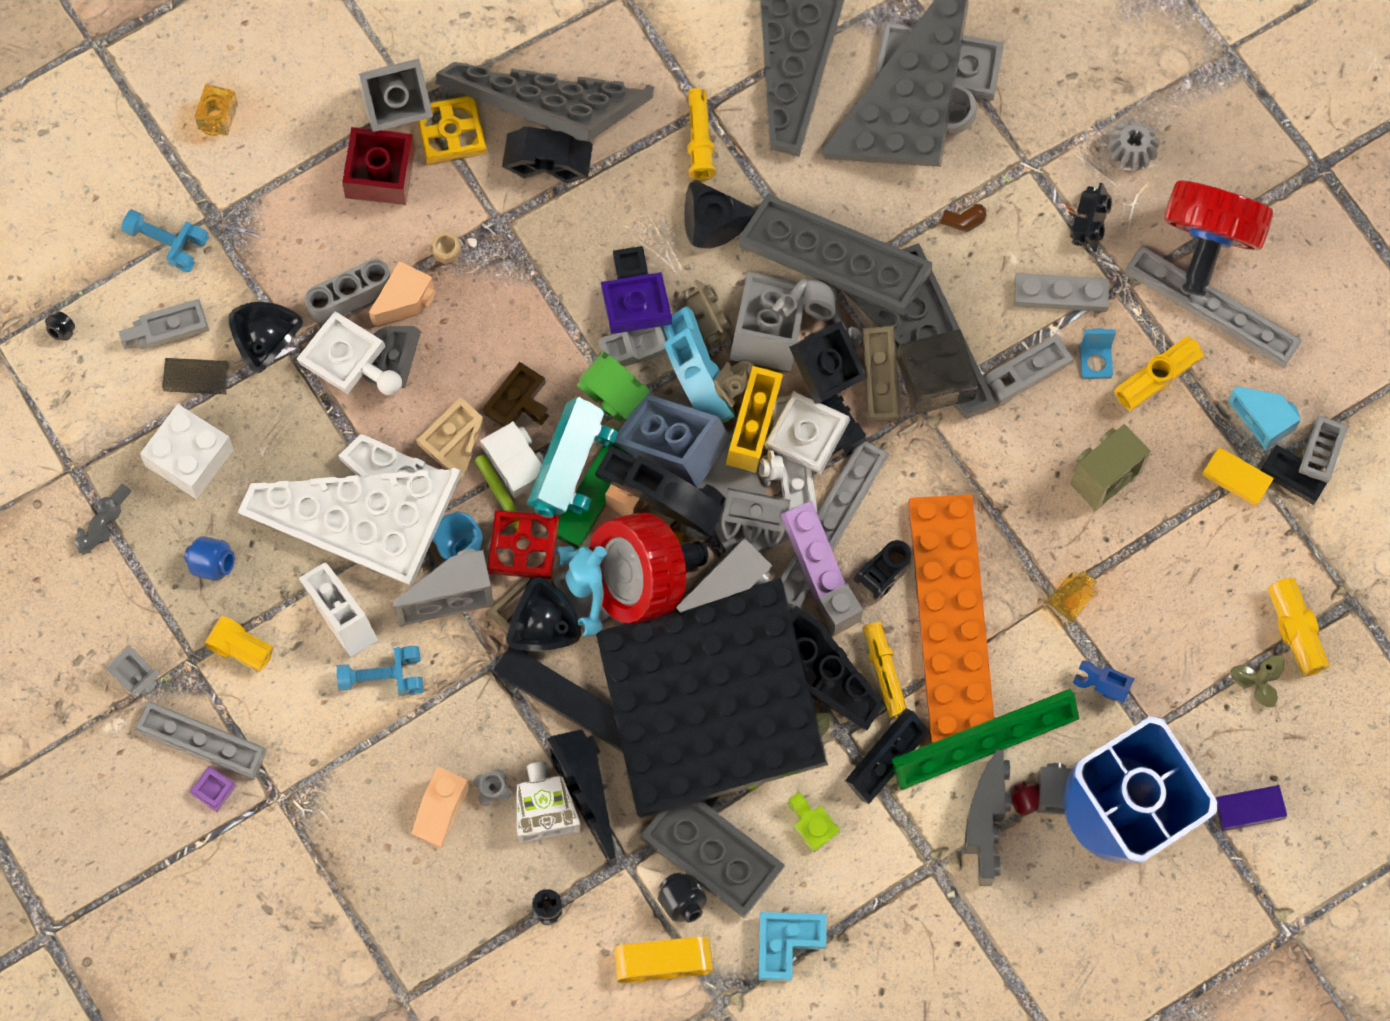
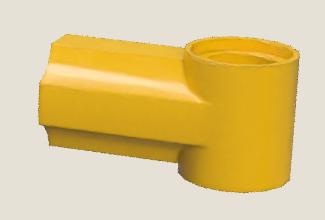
[204,616,274,672]

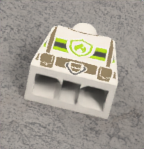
[517,762,580,844]

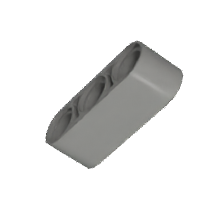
[305,259,390,323]

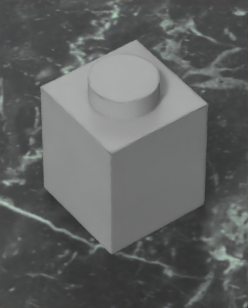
[817,583,863,636]

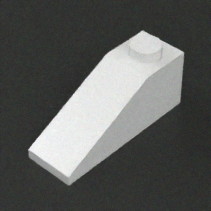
[299,562,378,657]

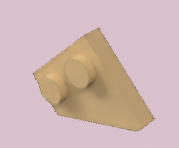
[416,397,484,483]

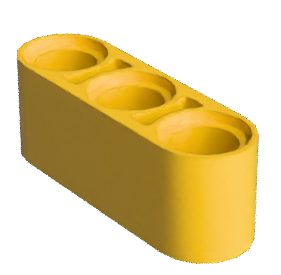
[614,937,713,983]

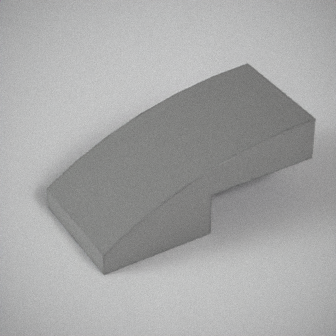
[598,326,667,366]

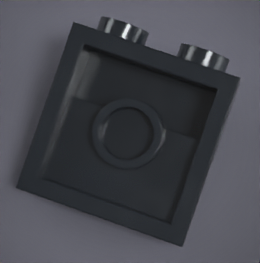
[789,321,867,404]

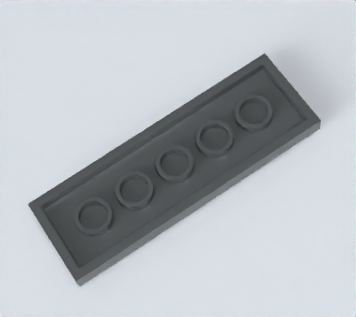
[738,194,932,316]

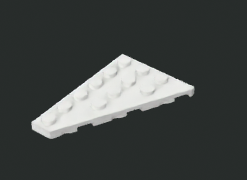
[238,468,462,586]

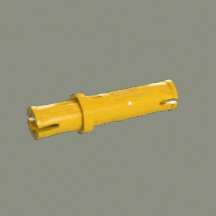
[862,622,907,720]

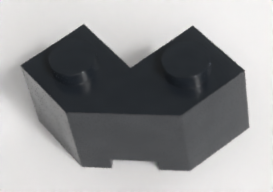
[502,126,593,184]

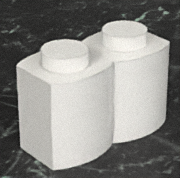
[480,422,544,498]

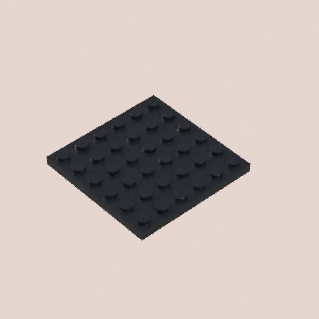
[596,578,829,818]

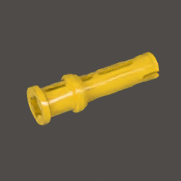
[687,88,716,180]

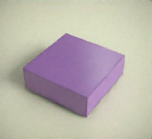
[190,766,236,812]

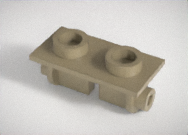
[683,279,734,346]
[713,360,754,407]

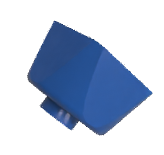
[1063,716,1217,864]

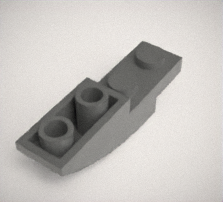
[964,750,1011,886]

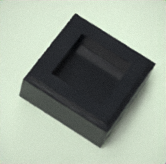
[612,246,648,279]

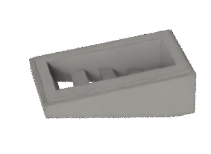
[1298,415,1348,483]

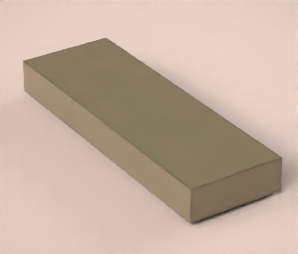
[862,326,901,422]

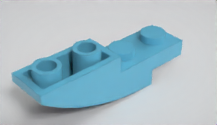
[663,307,736,424]

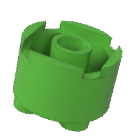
[577,350,651,422]

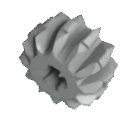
[1107,118,1160,172]

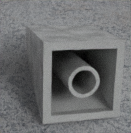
[357,58,433,132]

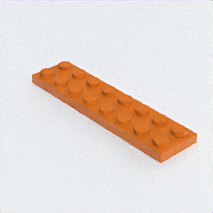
[908,494,994,743]

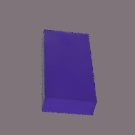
[1215,785,1288,831]

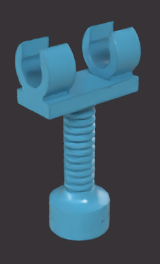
[121,209,209,272]
[336,646,424,696]

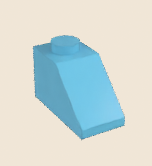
[1228,386,1301,450]

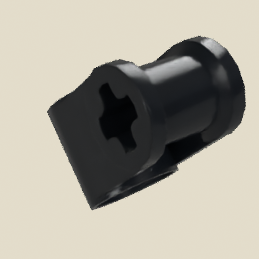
[853,540,912,602]

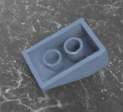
[614,394,732,488]

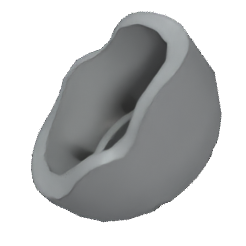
[947,83,977,134]

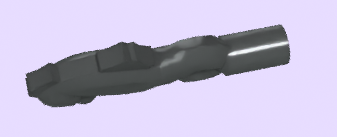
[75,484,132,555]

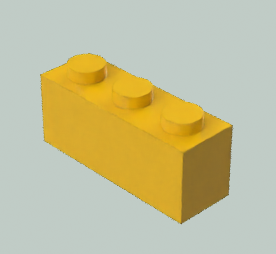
[725,366,783,473]

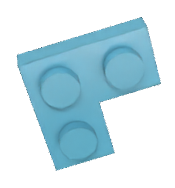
[759,912,827,981]

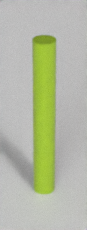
[475,454,525,540]

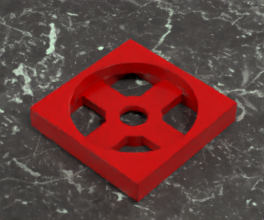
[487,510,560,579]

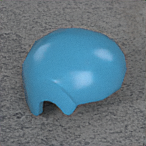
[433,511,483,560]

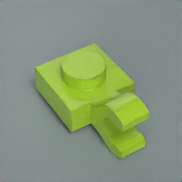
[787,792,840,853]

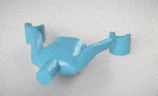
[555,546,607,637]

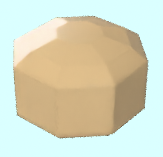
[430,231,462,264]

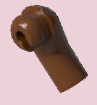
[941,204,987,232]

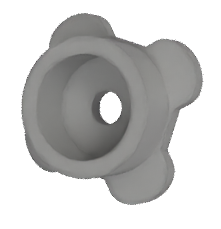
[474,769,510,806]

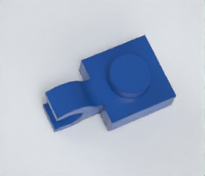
[1073,660,1135,703]

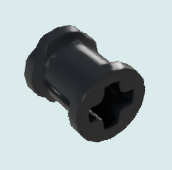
[532,889,563,925]

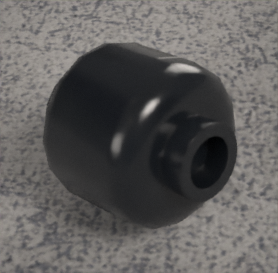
[657,873,707,923]

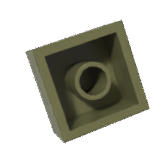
[1070,424,1151,511]

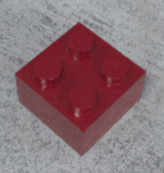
[342,127,415,205]

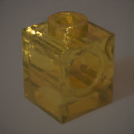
[195,84,238,136]

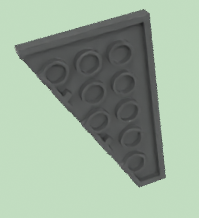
[822,0,969,167]
[436,62,654,142]

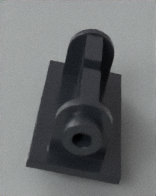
[1070,183,1112,252]

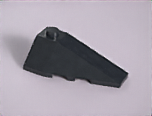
[790,605,884,731]
[547,729,616,867]

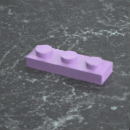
[780,501,845,603]

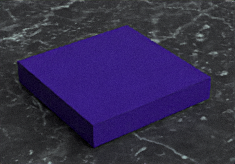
[601,272,673,334]

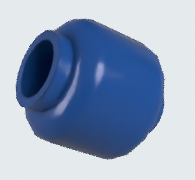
[184,536,235,581]

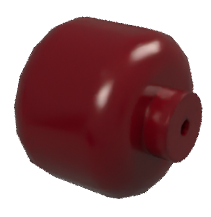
[1011,780,1039,815]

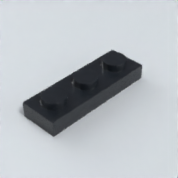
[845,708,930,804]

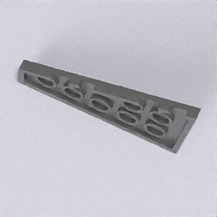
[760,0,845,157]
[844,243,996,419]

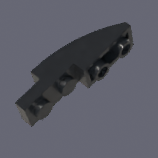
[595,446,724,537]

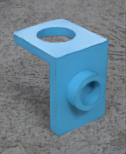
[1079,328,1116,379]

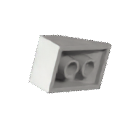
[730,272,804,372]
[675,538,772,612]
[394,549,494,626]

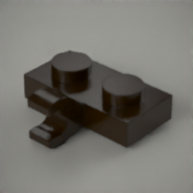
[482,362,549,427]

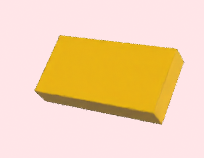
[1202,447,1274,507]

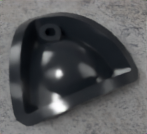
[684,180,755,249]
[229,302,303,373]
[506,577,581,651]

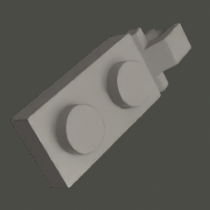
[119,299,209,349]

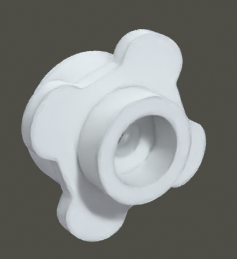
[758,450,784,486]

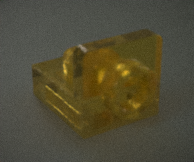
[1047,571,1100,622]

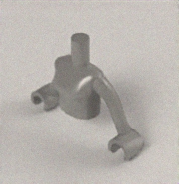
[772,277,863,349]

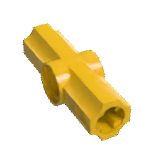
[1114,336,1204,412]
[1268,577,1330,676]

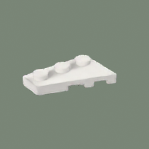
[339,434,443,476]

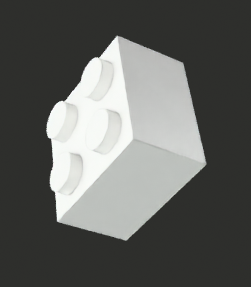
[140,404,234,499]

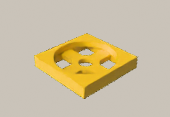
[417,96,487,165]

